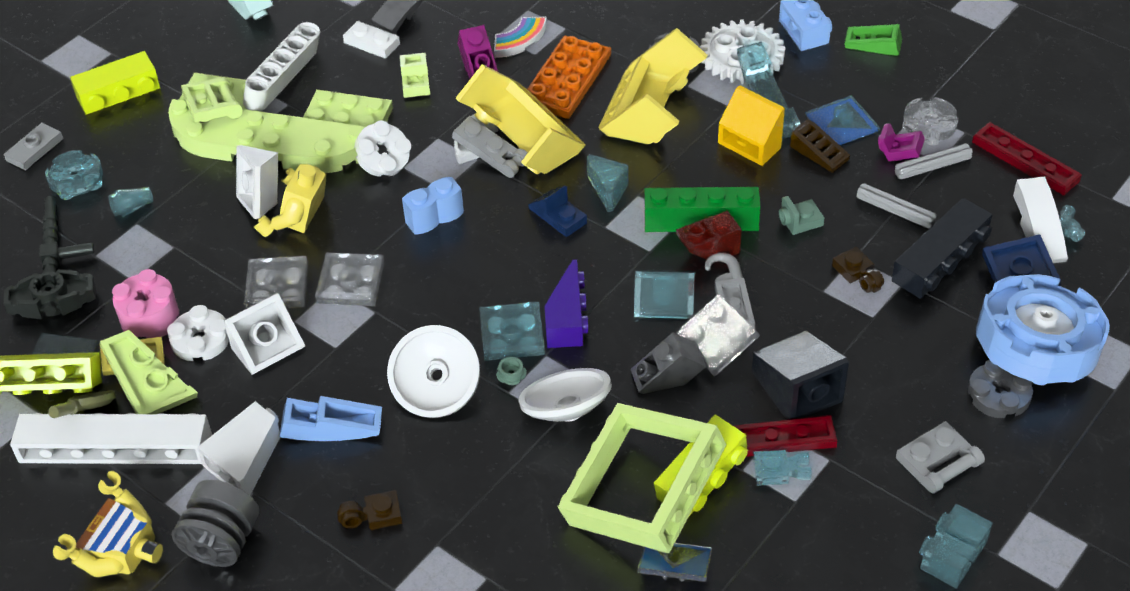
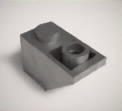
[631,332,706,394]

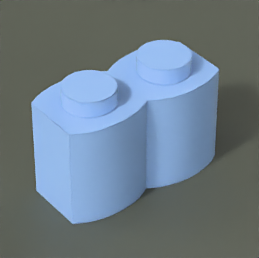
[402,177,464,234]

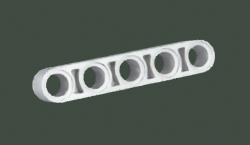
[243,22,320,111]

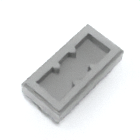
[4,123,63,171]

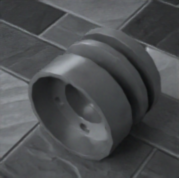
[171,480,260,567]

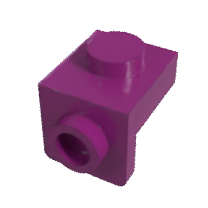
[878,124,925,162]

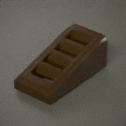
[790,119,850,173]

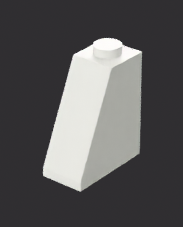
[197,402,280,495]

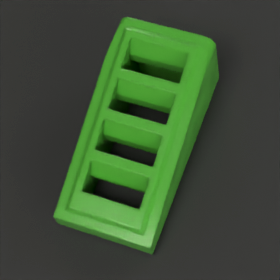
[844,24,902,55]

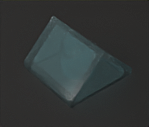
[634,269,695,319]

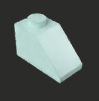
[228,0,273,20]

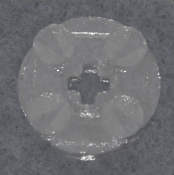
[902,97,958,146]

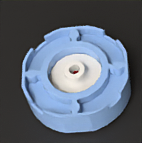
[976,274,1110,385]

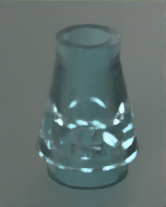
[108,186,153,217]

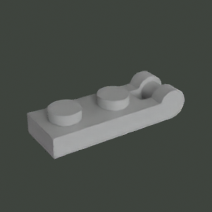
[452,115,527,178]

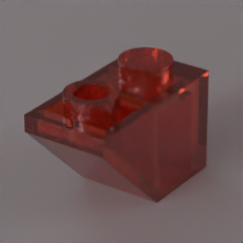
[676,211,742,263]

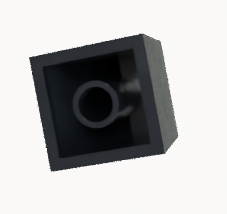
[752,331,849,420]

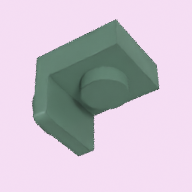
[779,196,824,235]

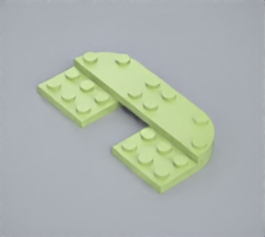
[169,73,393,173]

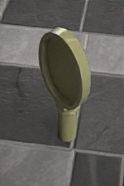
[48,390,116,419]

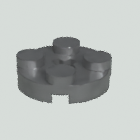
[968,359,1033,418]

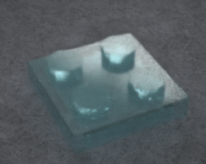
[480,302,545,361]

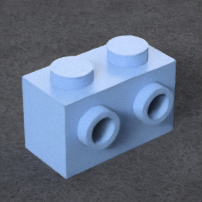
[779,0,833,51]

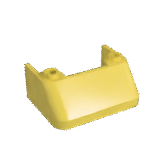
[599,28,708,144]
[455,64,586,175]

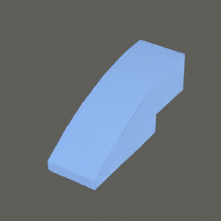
[279,396,382,441]

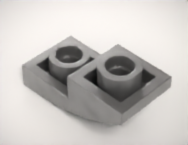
[371,0,423,34]

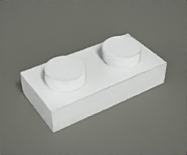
[343,21,400,59]

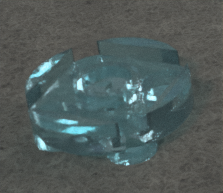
[45,150,103,200]

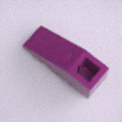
[458,25,498,79]

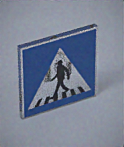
[638,543,712,582]

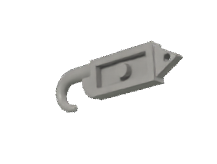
[705,253,755,345]

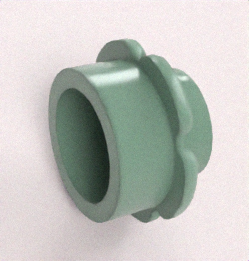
[496,357,527,385]

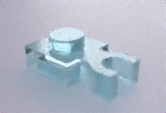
[753,450,812,485]

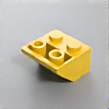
[718,85,785,166]

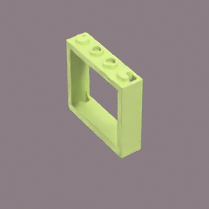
[558,403,727,553]

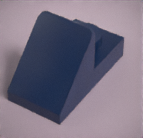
[528,185,587,237]

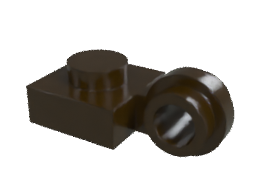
[832,247,884,293]
[337,490,402,530]

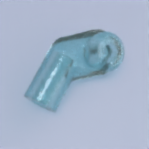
[1059,205,1085,242]

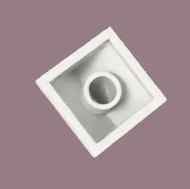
[236,145,278,219]
[224,293,305,374]

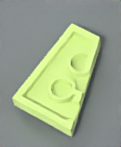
[100,330,198,414]

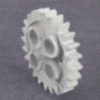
[700,20,785,84]

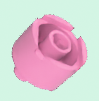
[112,269,179,338]

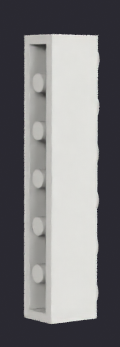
[10,413,212,464]

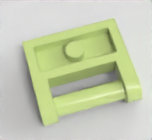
[181,77,243,123]

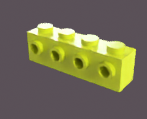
[0,352,102,395]

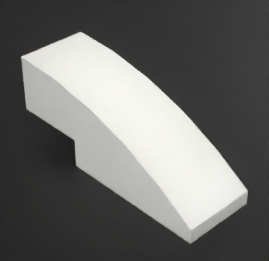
[1013,176,1068,264]

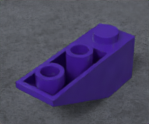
[545,260,588,348]

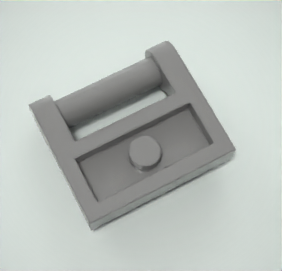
[896,421,985,493]

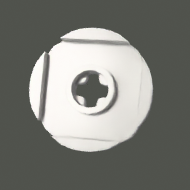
[355,120,411,177]
[167,305,229,361]

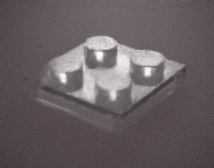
[315,253,384,306]
[244,256,308,309]
[675,294,760,377]

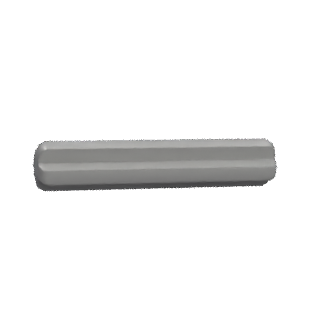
[894,143,973,180]
[857,183,937,229]

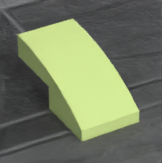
[400,53,430,98]

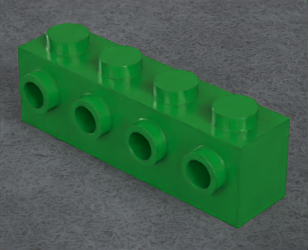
[644,187,760,232]

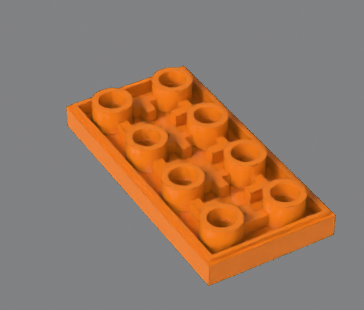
[527,35,611,119]

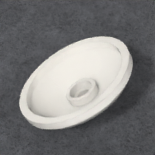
[387,325,480,418]
[519,368,612,422]

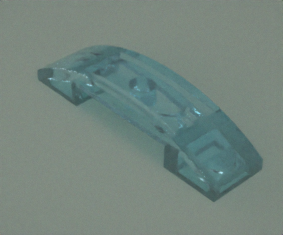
[737,41,801,139]

